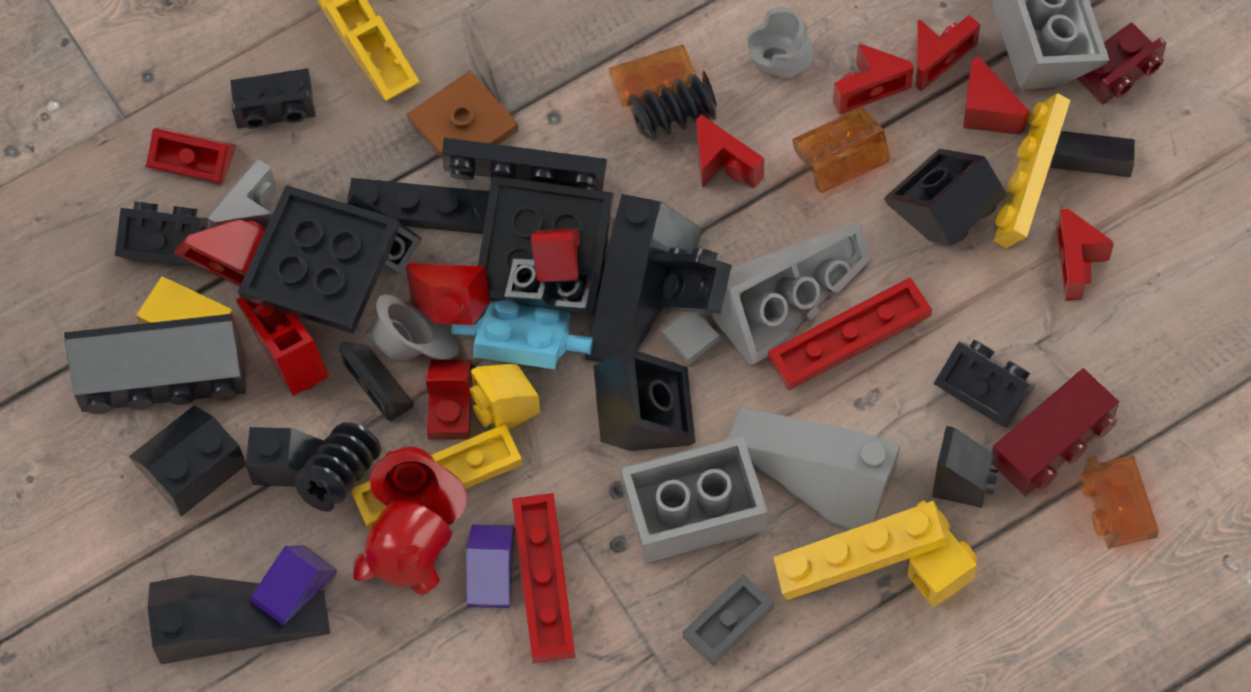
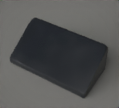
[1050,131,1135,177]
[339,342,414,422]

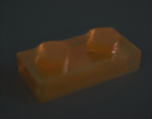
[609,44,697,108]

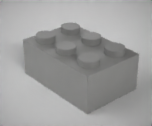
[620,436,768,564]

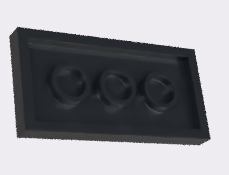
[442,137,607,191]

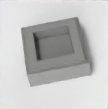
[662,312,720,366]

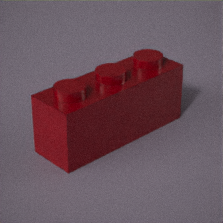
[991,368,1119,497]

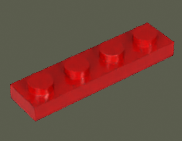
[768,277,932,391]
[512,493,576,664]

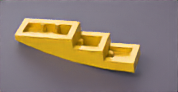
[316,0,420,102]

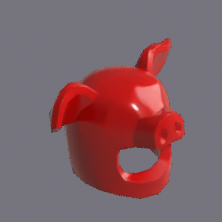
[353,501,453,595]

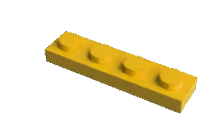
[993,93,1070,249]
[351,424,523,531]
[773,501,949,601]

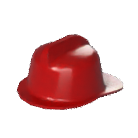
[370,446,467,525]

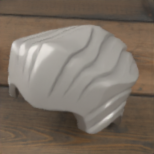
[747,7,815,78]

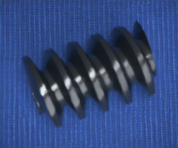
[628,70,717,141]
[295,422,382,512]

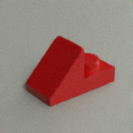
[916,15,981,91]
[833,44,914,115]
[696,114,765,188]
[1056,209,1114,301]
[531,228,580,282]
[426,360,473,439]

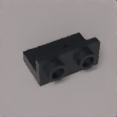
[230,68,316,129]
[115,201,208,266]
[652,247,732,313]
[933,339,1036,428]

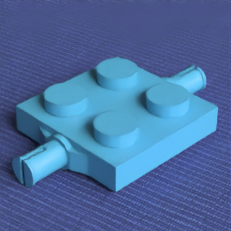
[451,299,593,369]

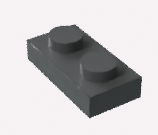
[683,574,774,666]

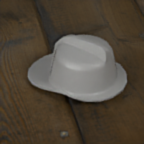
[365,294,460,362]

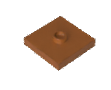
[407,70,519,159]

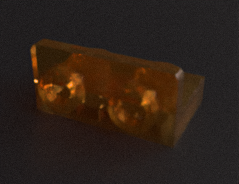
[792,107,890,193]
[1079,455,1159,549]

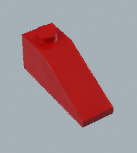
[236,297,330,396]

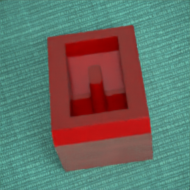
[963,55,1029,135]

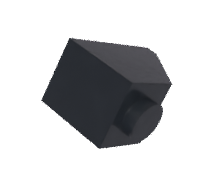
[932,426,999,508]
[246,427,324,486]

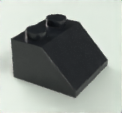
[884,148,1008,246]
[593,348,696,451]
[129,405,246,517]

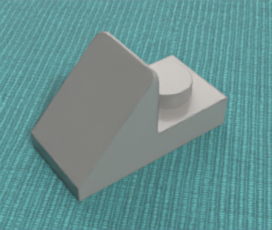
[208,159,276,228]

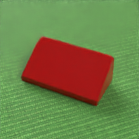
[146,127,236,184]

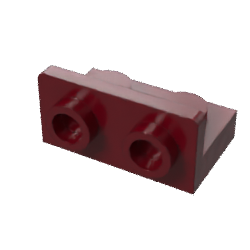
[1076,22,1167,105]

